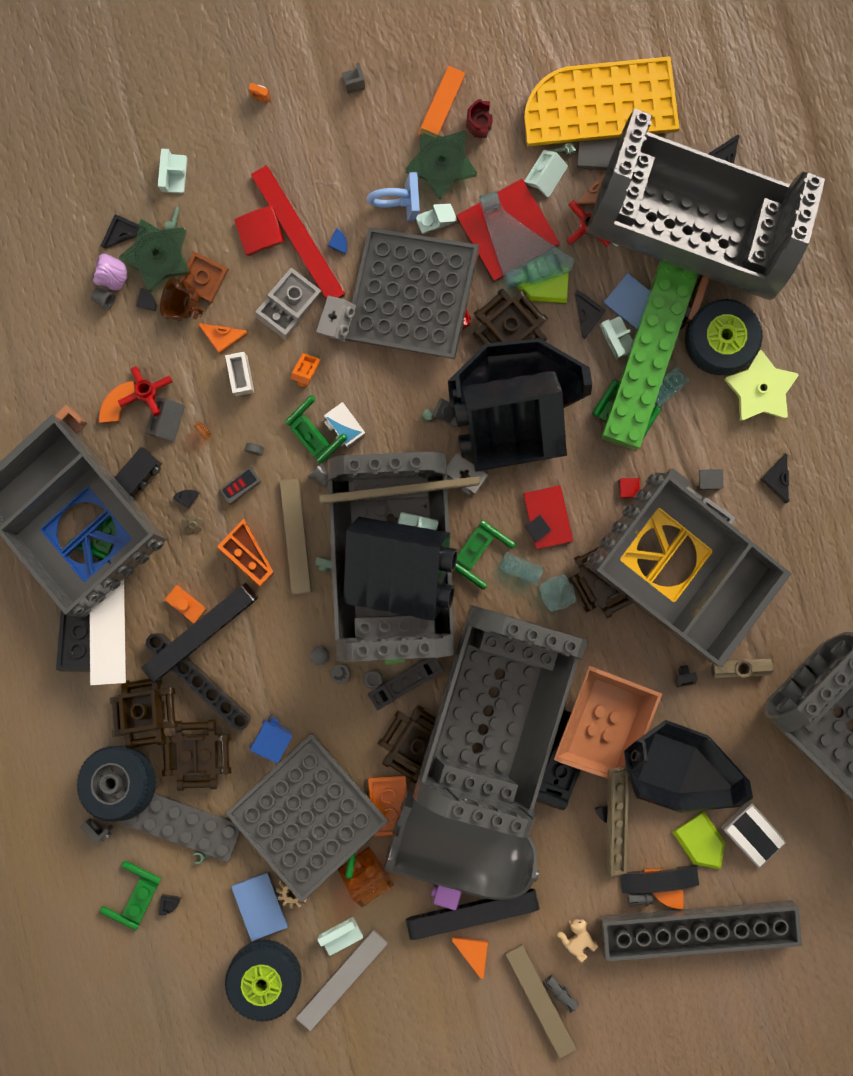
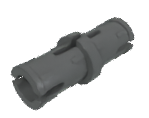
[544,974,579,1013]

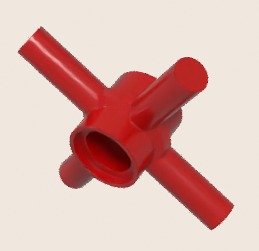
[566,200,611,247]
[118,366,173,417]

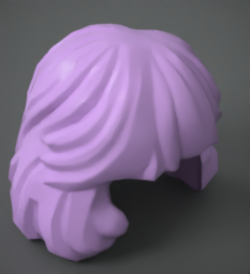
[93,254,127,290]

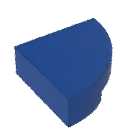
[328,228,347,255]

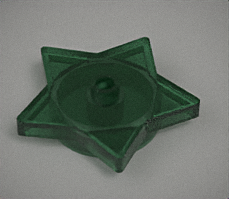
[405,129,477,200]
[119,219,191,292]

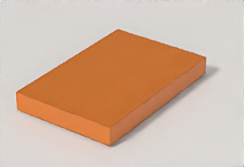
[368,775,407,837]

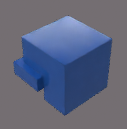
[249,715,293,764]

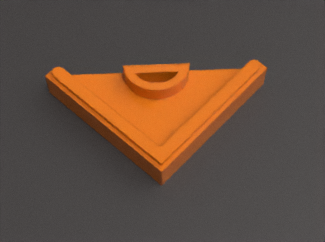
[198,323,248,354]
[452,936,488,979]

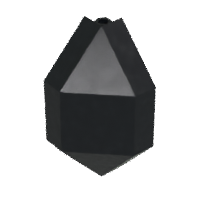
[448,338,592,409]
[624,720,753,813]

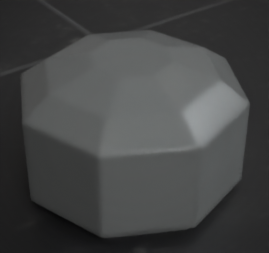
[310,646,329,665]

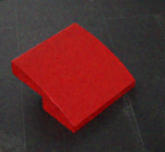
[234,206,284,256]

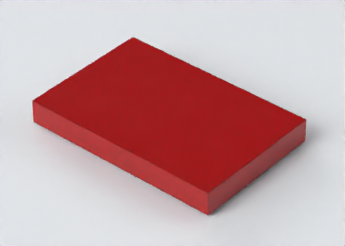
[523,485,573,549]

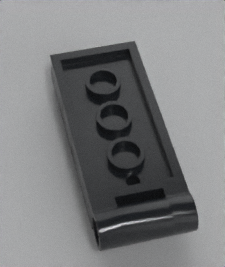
[56,610,90,672]
[536,709,581,811]

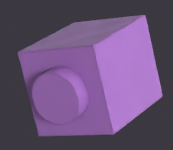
[431,885,461,910]

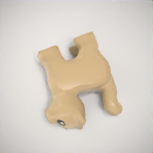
[557,919,599,963]

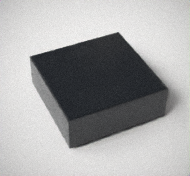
[524,515,552,542]

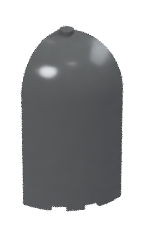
[384,790,539,900]

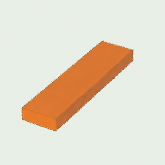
[418,65,466,143]

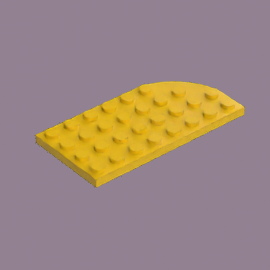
[524,56,680,147]

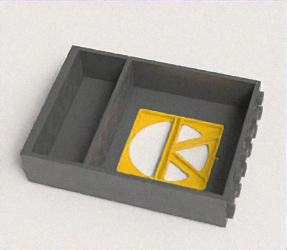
[585,472,792,668]

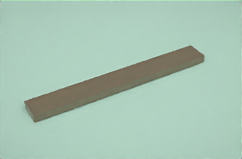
[319,476,480,504]

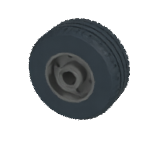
[77,746,156,822]

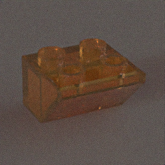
[338,847,393,907]

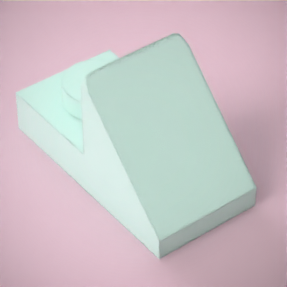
[416,204,457,235]

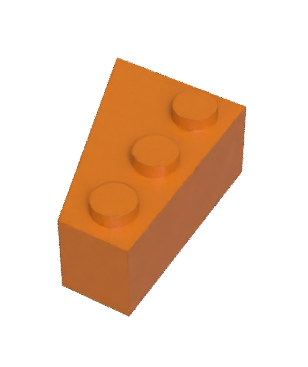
[217,519,274,588]

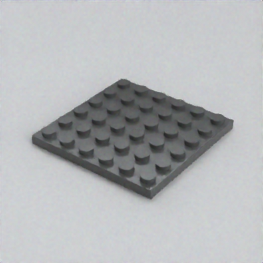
[346,227,480,359]
[225,734,389,903]

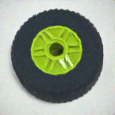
[685,299,763,375]
[225,940,302,1022]

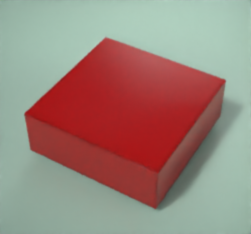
[619,478,640,498]

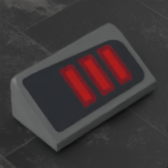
[220,467,261,505]

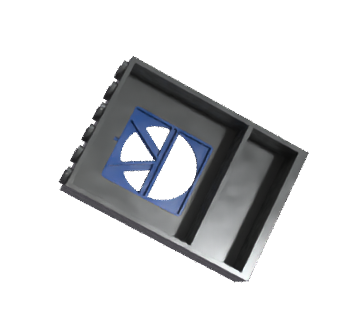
[0,415,167,617]

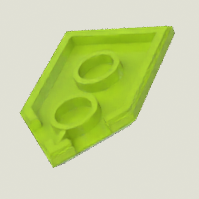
[511,263,569,304]
[672,811,726,870]

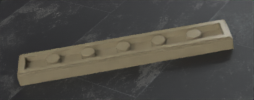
[280,478,311,594]
[606,766,629,877]
[505,944,577,1058]

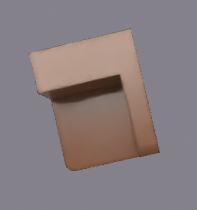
[55,405,87,433]

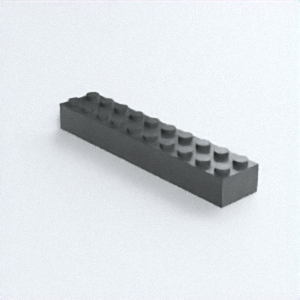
[600,900,802,962]

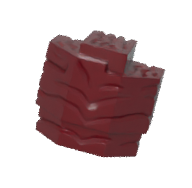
[466,99,493,138]

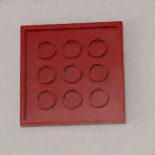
[456,179,560,282]

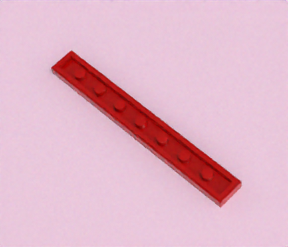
[251,165,345,300]

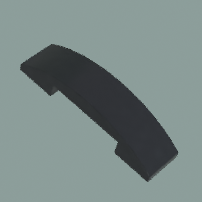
[368,658,444,711]
[620,865,699,893]

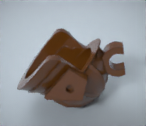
[160,277,204,322]

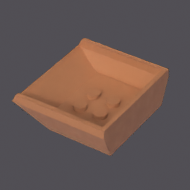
[554,666,662,781]

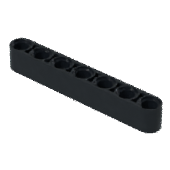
[141,583,258,683]
[146,633,251,730]
[405,888,540,940]

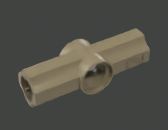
[711,659,773,678]

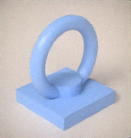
[366,172,420,222]

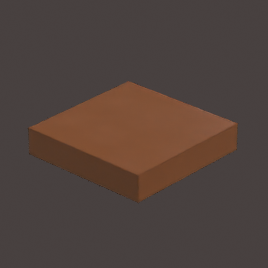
[179,252,229,303]

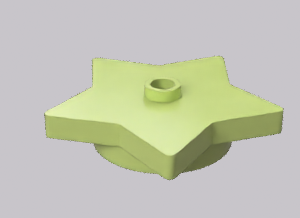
[724,350,798,421]

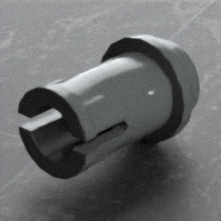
[627,893,653,906]

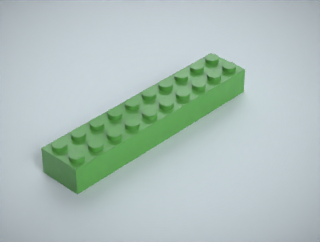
[599,261,698,451]

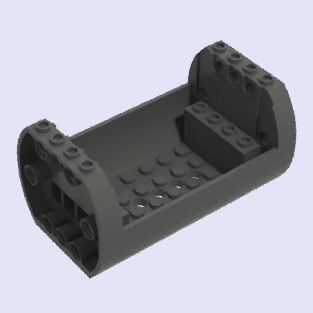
[586,108,825,300]
[327,451,455,661]
[413,605,588,838]
[764,632,853,801]

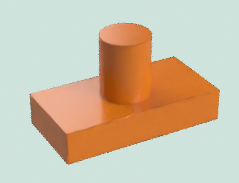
[290,353,321,387]
[164,585,207,624]

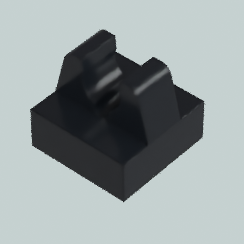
[675,665,698,688]

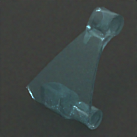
[479,191,575,289]

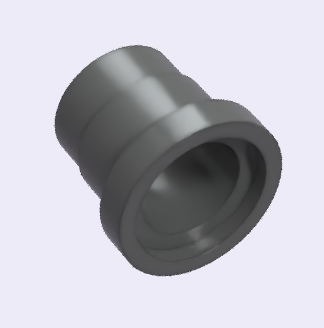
[91,288,116,310]
[308,463,328,487]

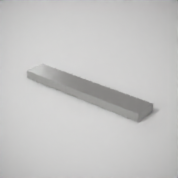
[296,929,388,1031]

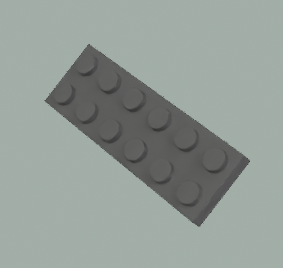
[120,793,240,862]

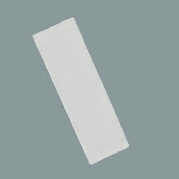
[90,579,126,685]

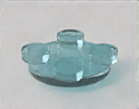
[539,575,576,612]

